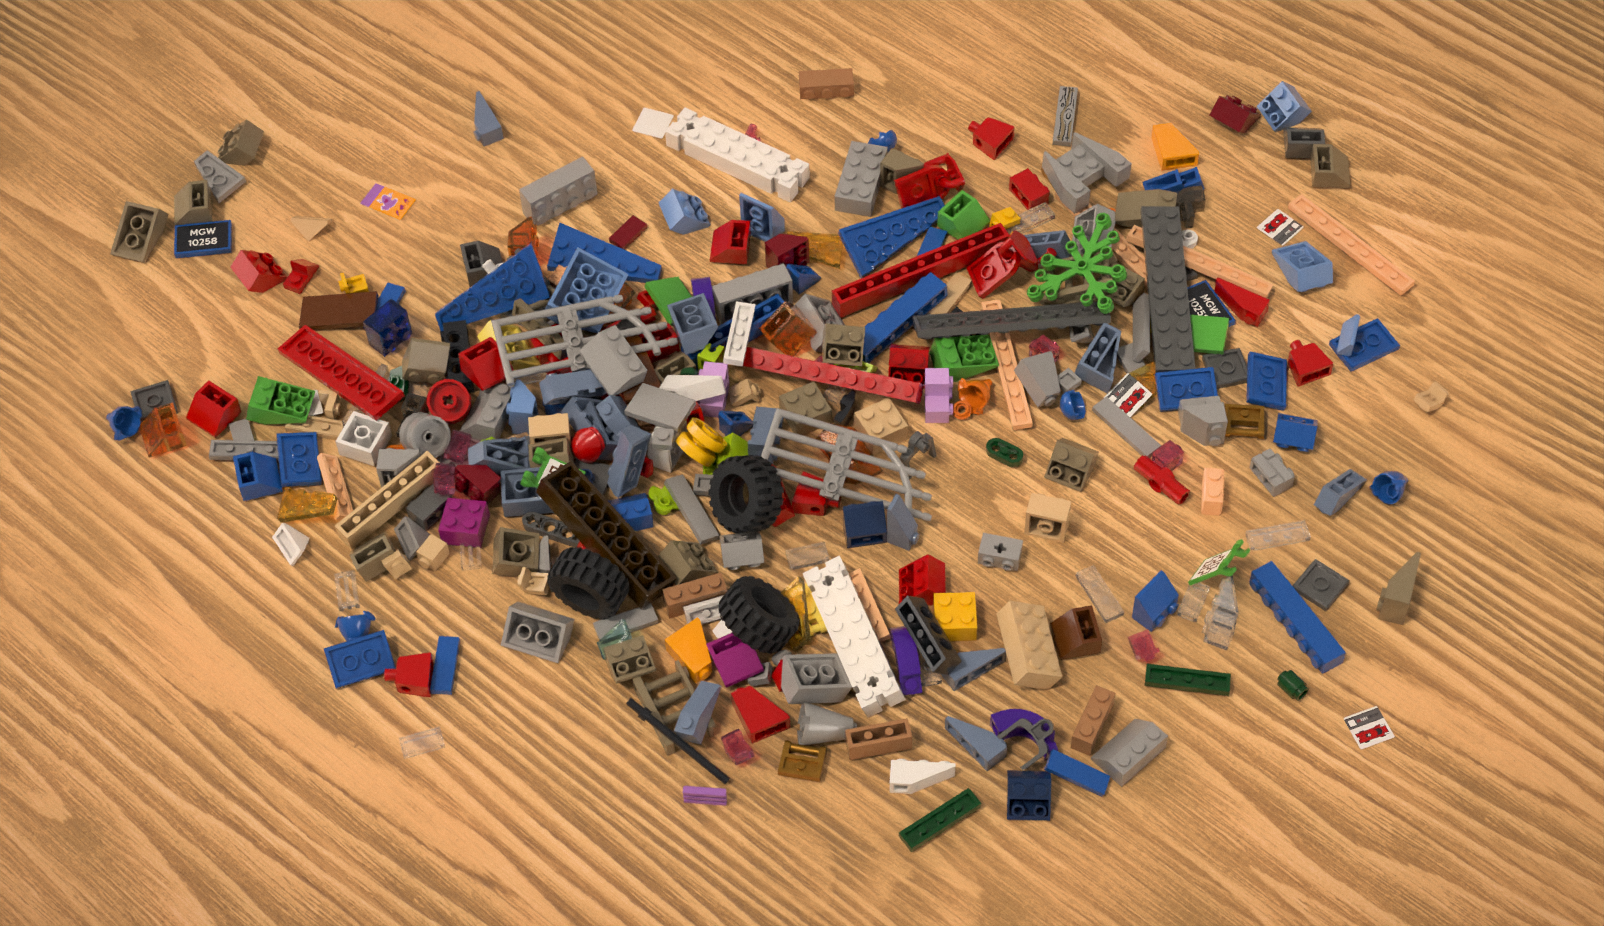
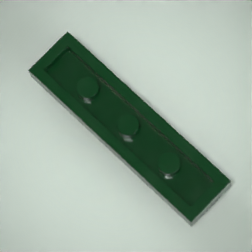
[1144,664,1231,696]
[899,788,982,852]

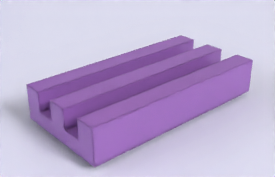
[683,786,727,806]

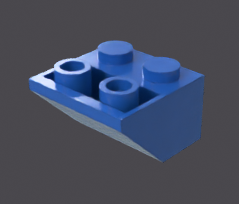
[233,452,283,501]

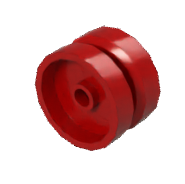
[427,379,472,424]

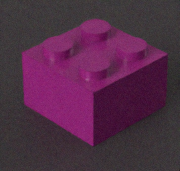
[438,498,490,548]

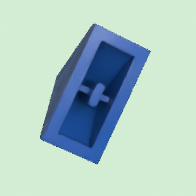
[786,264,821,294]
[718,411,754,436]

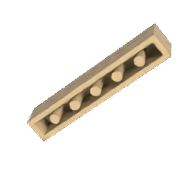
[335,451,444,549]

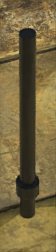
[626,698,730,785]

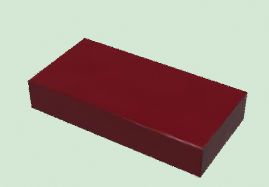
[609,215,648,250]

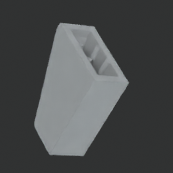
[1014,351,1061,407]

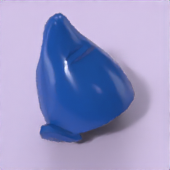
[106,406,142,441]
[1369,471,1408,504]
[335,611,376,641]

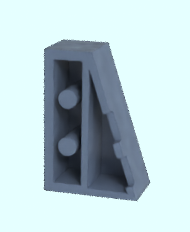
[1075,323,1121,394]
[539,369,607,405]
[561,396,619,461]
[748,406,784,464]
[468,436,530,476]

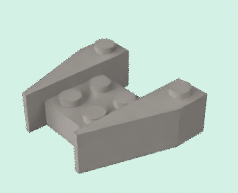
[1042,132,1132,214]

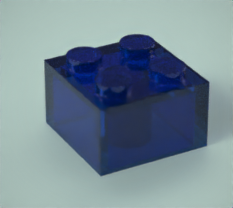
[363,299,412,357]

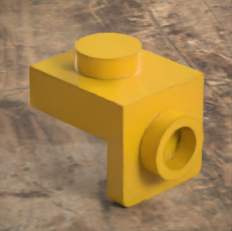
[989,207,1021,229]
[338,272,369,293]

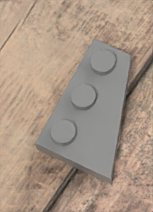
[194,150,246,203]

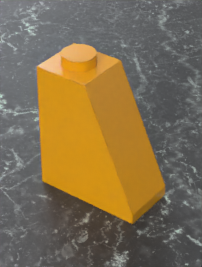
[1151,123,1199,171]
[665,617,712,683]

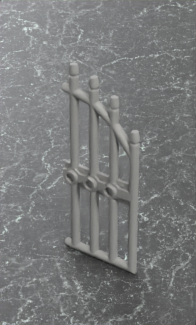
[491,295,678,386]
[761,408,932,521]

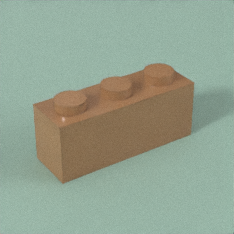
[798,68,854,100]
[662,573,727,619]
[1071,685,1116,756]
[845,718,912,760]

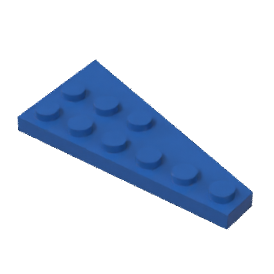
[838,196,945,278]
[547,223,662,283]
[435,243,550,331]

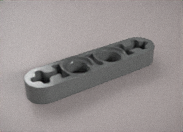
[522,512,579,548]

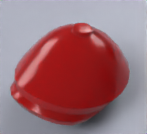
[571,427,605,463]

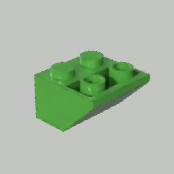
[937,190,990,240]

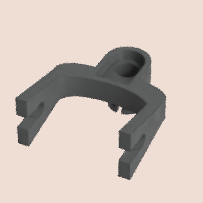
[900,431,937,479]
[997,718,1054,771]

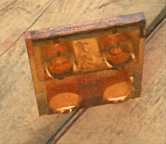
[507,217,539,260]
[759,301,817,357]
[140,403,187,458]

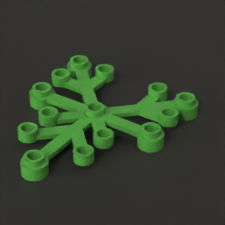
[1027,213,1127,314]

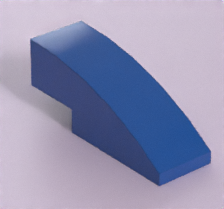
[1142,167,1205,196]

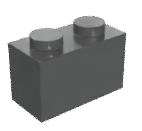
[406,482,452,531]

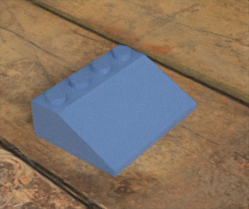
[545,247,628,333]

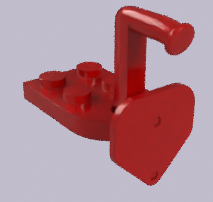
[894,152,965,209]
[966,230,1057,299]

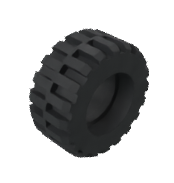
[708,455,784,533]
[547,547,629,620]
[719,576,800,654]

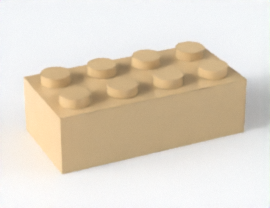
[996,601,1062,690]

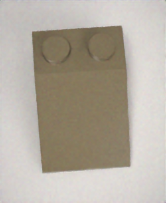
[1115,189,1177,228]
[110,201,169,263]
[1376,552,1421,625]

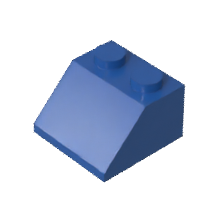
[1273,413,1318,451]
[608,493,654,531]
[1132,570,1179,632]

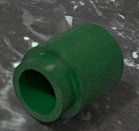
[1277,670,1309,701]

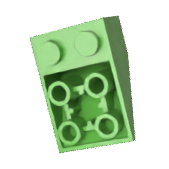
[929,335,999,382]
[246,376,315,425]

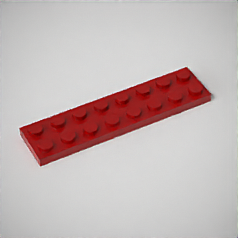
[277,325,405,421]

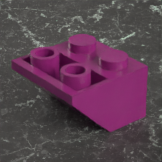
[706,633,764,688]

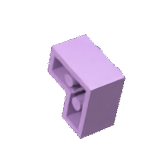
[697,361,729,418]
[925,368,953,423]

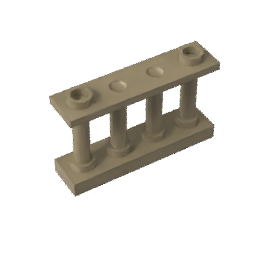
[1038,248,1118,306]
[512,286,598,360]
[632,660,715,756]

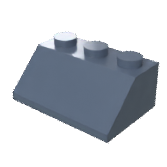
[667,293,718,355]
[607,425,651,498]
[501,467,554,517]

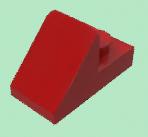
[283,259,319,294]

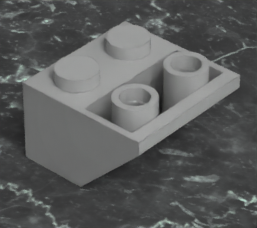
[376,448,420,488]

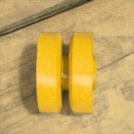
[676,418,727,467]

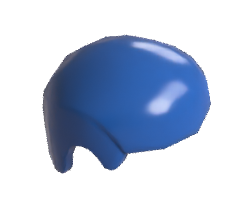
[868,130,897,153]
[1060,390,1086,420]

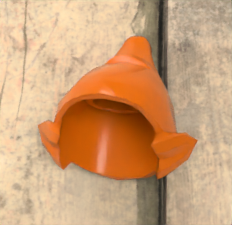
[958,378,993,415]

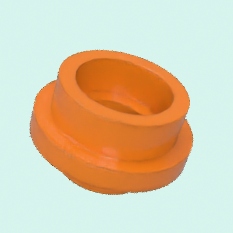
[953,401,972,420]

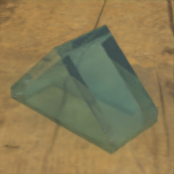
[597,619,632,660]

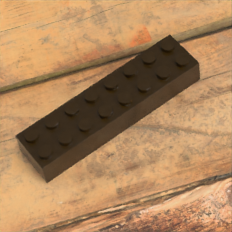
[536,461,677,609]

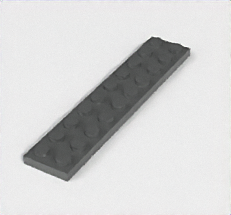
[1140,206,1195,373]
[913,301,1111,340]

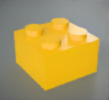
[933,592,977,641]

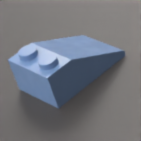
[739,193,785,242]
[1272,241,1333,292]

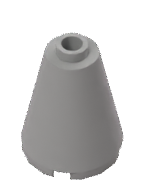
[797,703,857,745]

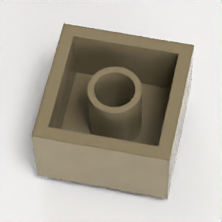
[779,382,832,435]

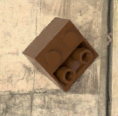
[1050,605,1102,660]

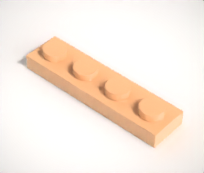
[317,453,353,521]
[849,568,891,643]

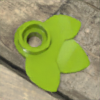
[648,486,679,515]

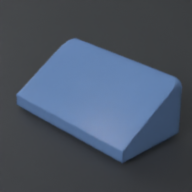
[1337,314,1360,356]

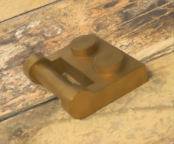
[1224,403,1264,439]
[778,740,827,782]

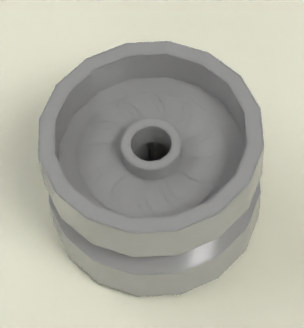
[399,412,451,458]

